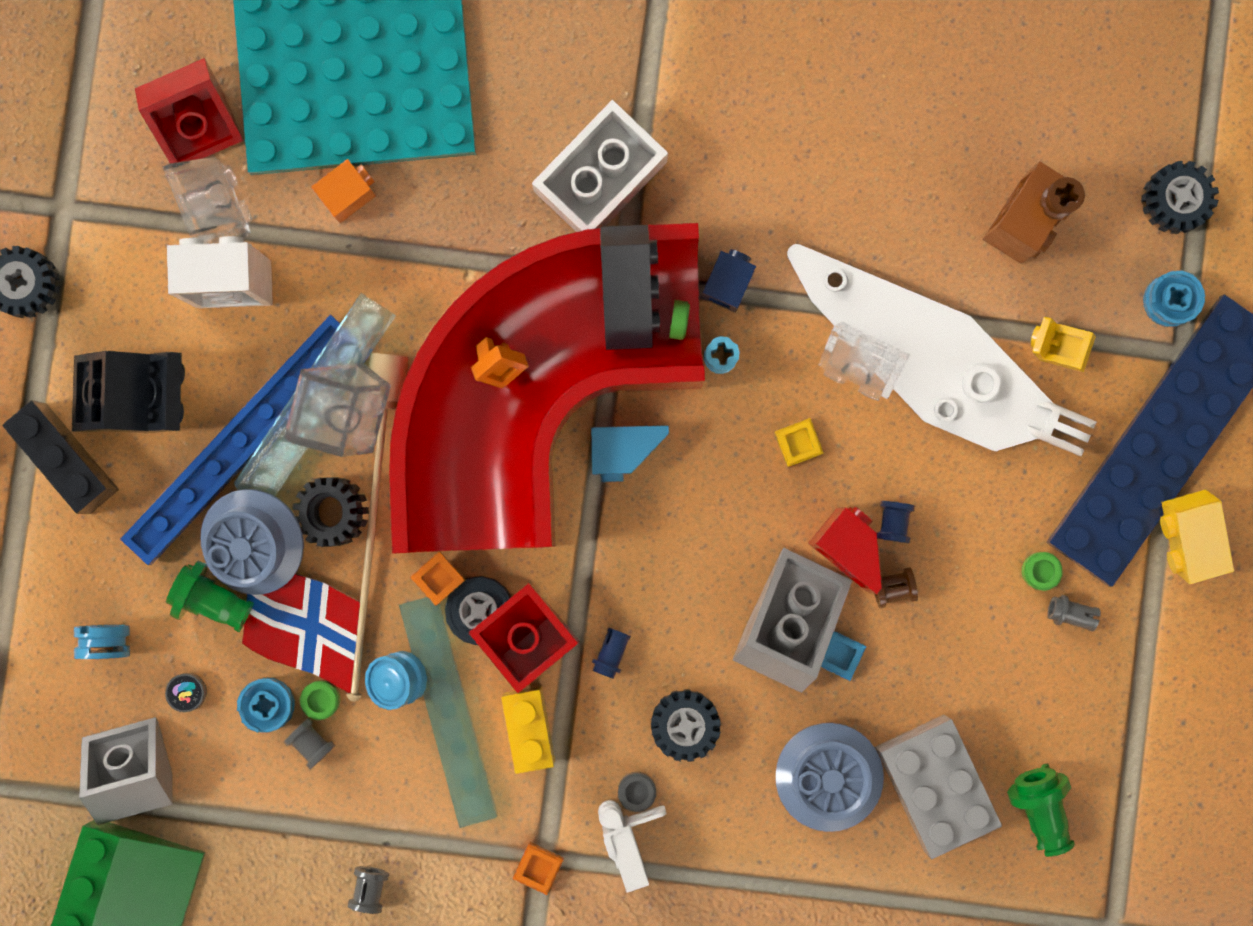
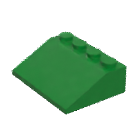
[51,820,205,926]

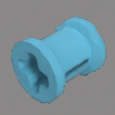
[704,336,740,374]

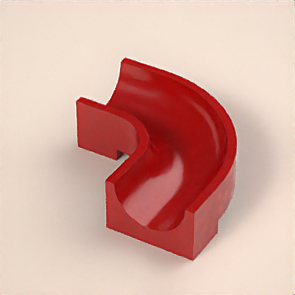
[389,223,705,554]

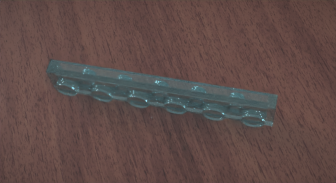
[234,293,396,496]
[399,597,498,828]

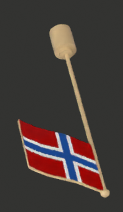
[242,353,409,702]

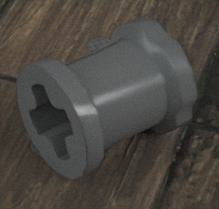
[284,718,336,770]
[348,866,389,914]

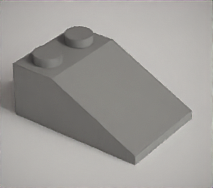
[733,548,852,693]

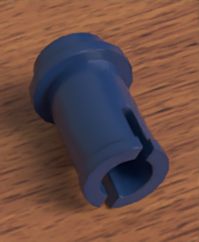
[592,627,631,679]

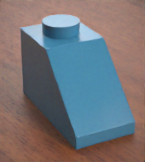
[591,426,669,482]

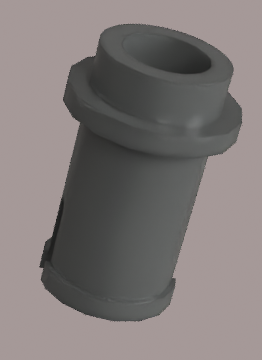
[1047,595,1101,632]

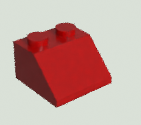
[135,58,244,171]
[808,506,882,594]
[469,583,580,693]

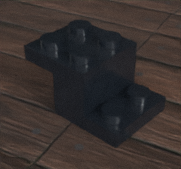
[72,351,185,433]

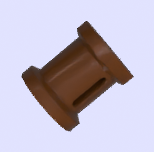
[1040,177,1085,220]
[874,567,918,608]

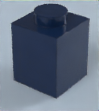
[701,249,756,313]

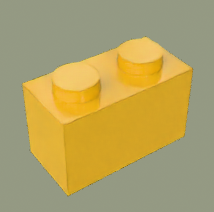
[1160,489,1234,584]
[501,686,555,774]

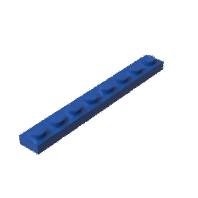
[120,315,360,565]

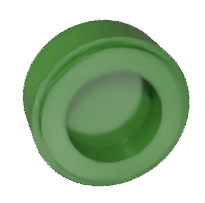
[669,300,690,340]
[1021,552,1063,591]
[300,680,340,720]

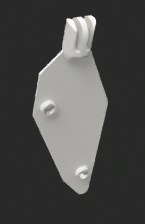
[787,244,1097,457]

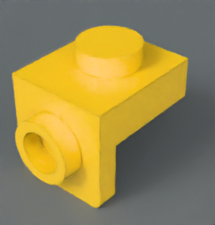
[1031,317,1096,372]

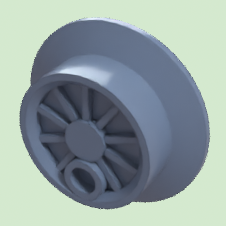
[200,489,304,595]
[775,723,884,832]

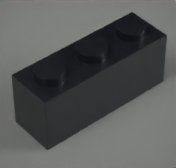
[600,225,660,350]
[2,400,119,514]

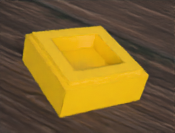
[774,418,824,467]

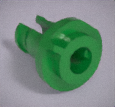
[166,560,254,632]
[1007,763,1075,857]

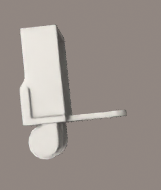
[598,800,667,893]

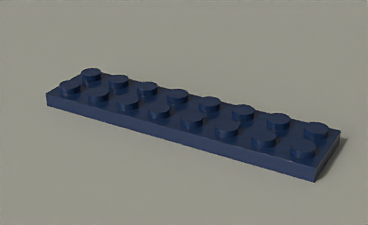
[1046,294,1253,587]

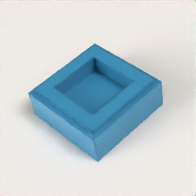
[821,631,867,681]

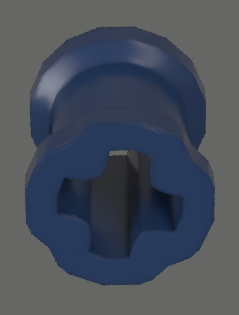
[877,501,915,543]

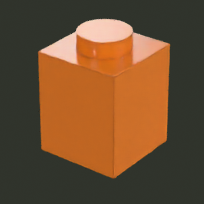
[311,159,376,223]

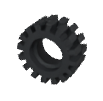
[292,477,369,547]

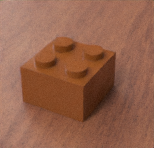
[982,161,1068,264]

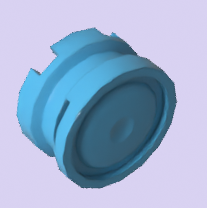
[1143,271,1205,327]
[74,625,130,659]
[365,651,427,710]
[237,678,295,733]

